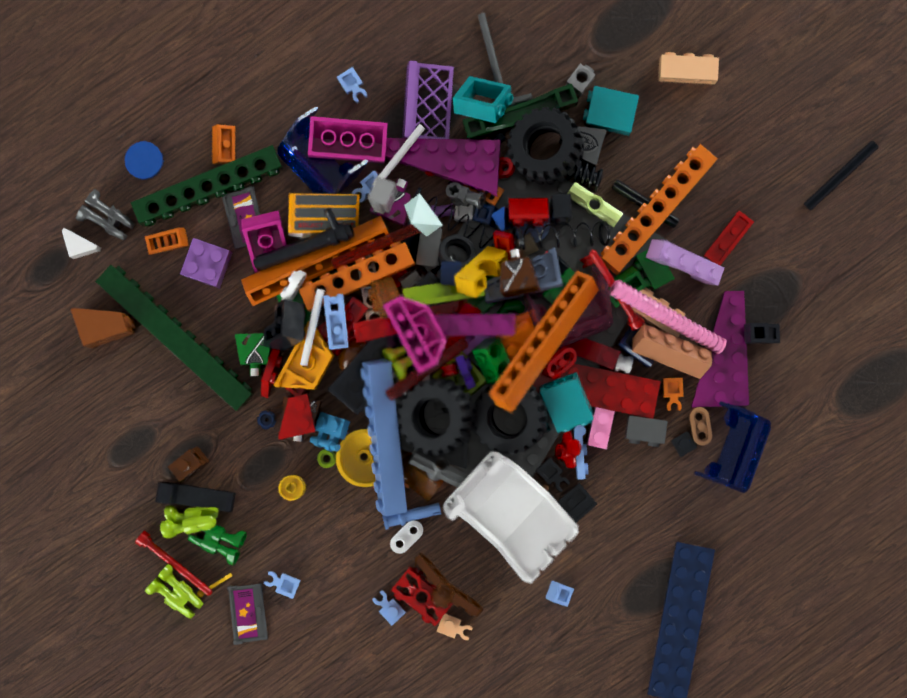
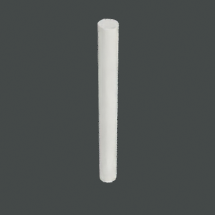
[372,124,425,185]
[300,289,325,366]

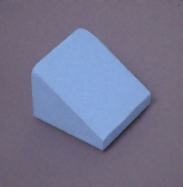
[546,581,574,607]

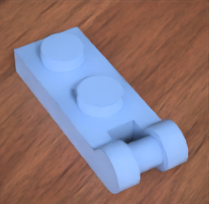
[323,293,349,350]
[573,425,589,479]

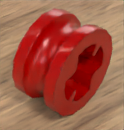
[579,255,595,269]
[440,364,459,377]

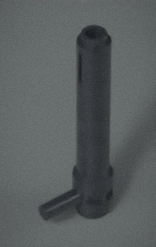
[253,208,355,270]

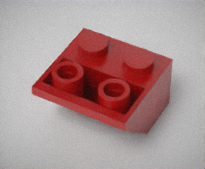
[508,198,549,227]

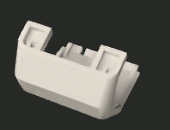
[443,451,579,583]

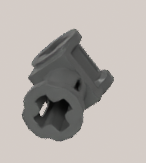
[446,182,486,209]

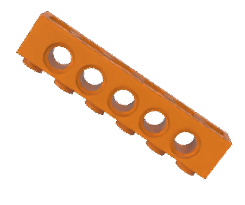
[298,241,415,312]

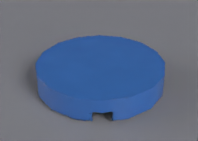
[124,141,164,180]

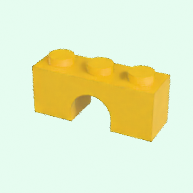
[454,246,508,298]

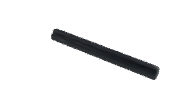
[804,141,878,210]

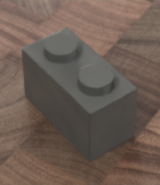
[624,416,668,447]

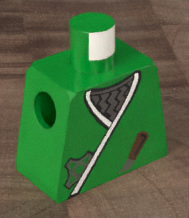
[235,333,272,376]

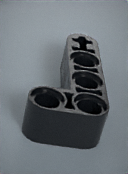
[155,481,236,512]

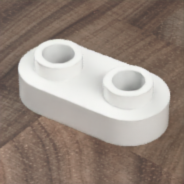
[280,270,307,301]
[390,520,423,554]

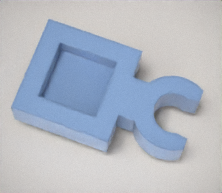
[337,67,367,103]
[352,170,379,203]
[264,571,301,599]
[372,590,406,626]

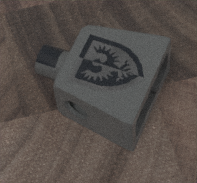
[559,126,606,167]

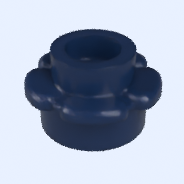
[257,411,276,429]

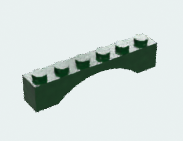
[463,84,578,140]

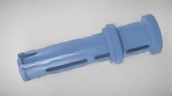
[382,502,441,530]

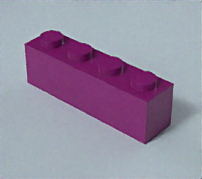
[434,313,516,335]

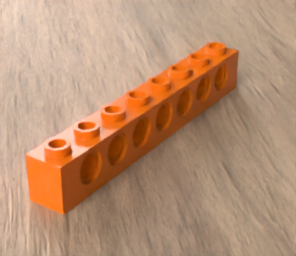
[600,144,718,275]

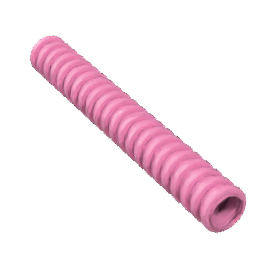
[610,280,727,354]

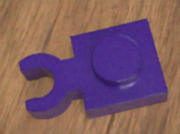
[455,355,476,389]

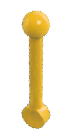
[197,573,232,597]

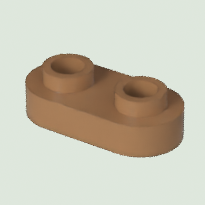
[689,407,712,445]

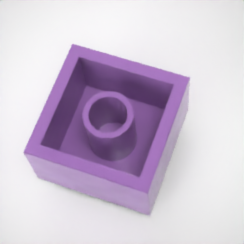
[180,238,232,289]

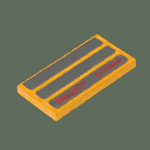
[288,193,360,233]

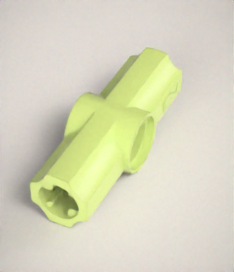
[567,182,623,228]

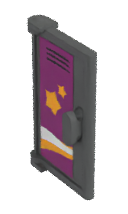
[222,186,260,249]
[227,583,268,645]

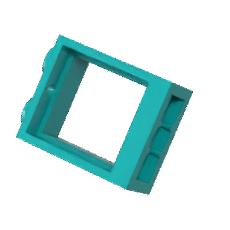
[453,76,513,123]

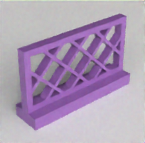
[402,61,454,139]

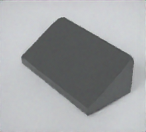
[415,228,442,267]

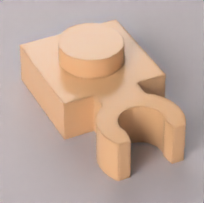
[436,614,473,640]

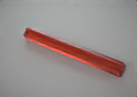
[331,224,421,269]
[386,338,468,400]

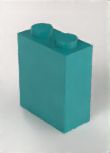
[583,86,639,136]
[540,372,594,433]

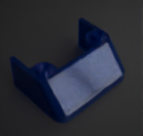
[277,106,369,194]
[694,401,771,493]

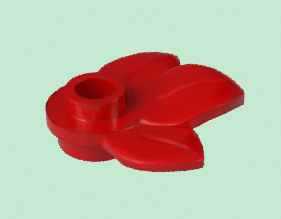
[555,430,581,469]

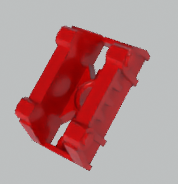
[391,567,453,626]

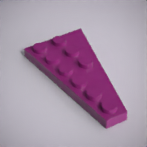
[385,138,501,197]
[691,291,749,407]

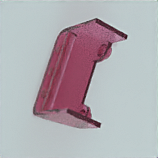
[524,266,613,349]

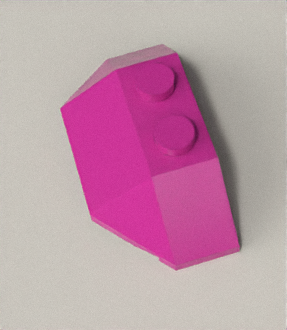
[383,296,447,374]

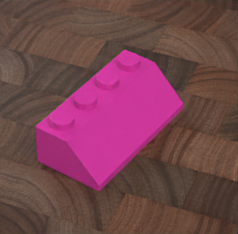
[308,116,388,163]

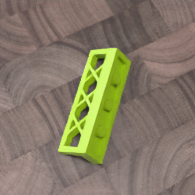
[402,283,485,305]

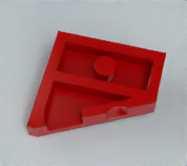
[278,394,316,440]

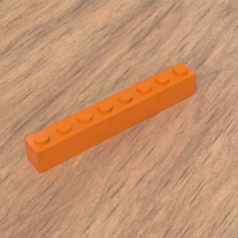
[241,216,393,306]
[489,271,599,413]

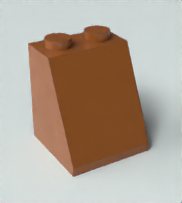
[71,308,136,348]

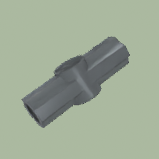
[408,449,468,488]

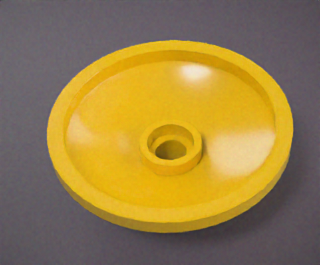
[336,429,376,487]

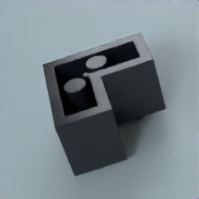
[263,299,306,351]

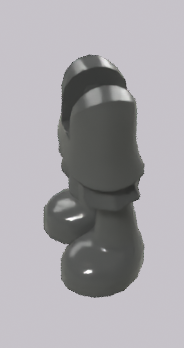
[76,189,135,240]

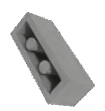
[368,176,398,215]

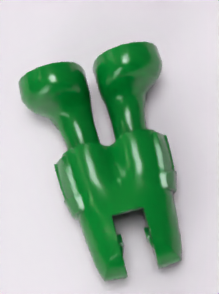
[187,525,247,566]

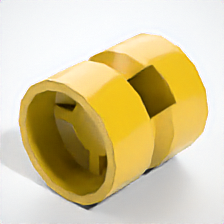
[278,475,306,501]

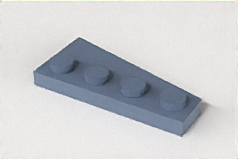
[484,247,563,304]

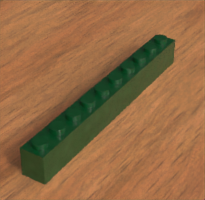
[95,265,254,411]

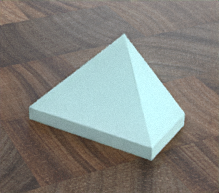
[404,194,442,236]

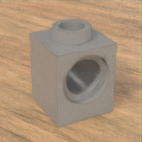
[565,63,595,97]

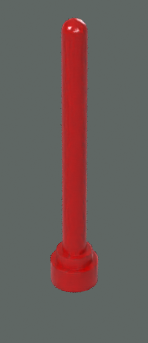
[589,249,645,330]
[135,530,212,596]

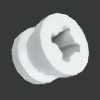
[613,353,633,375]

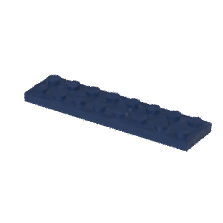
[647,542,715,698]

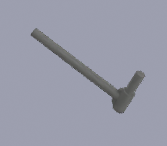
[478,13,533,108]

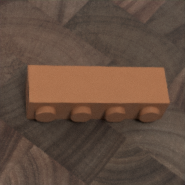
[632,324,712,379]

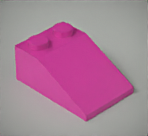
[241,211,287,273]

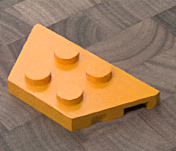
[273,321,334,389]

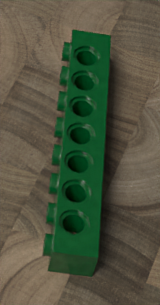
[130,145,283,227]

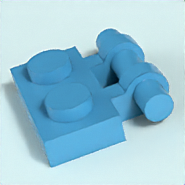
[310,412,350,452]

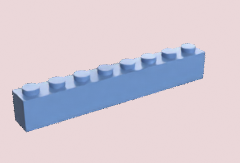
[361,358,407,517]

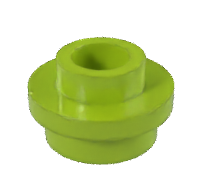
[317,449,336,468]

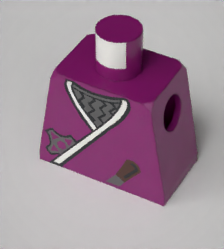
[370,178,411,227]

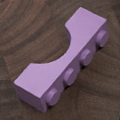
[646,239,724,286]

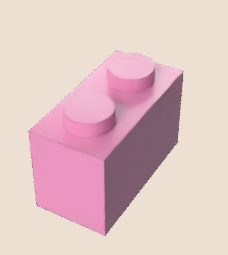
[586,407,615,449]

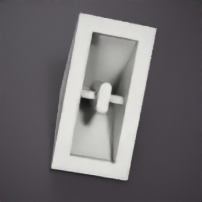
[62,228,101,259]

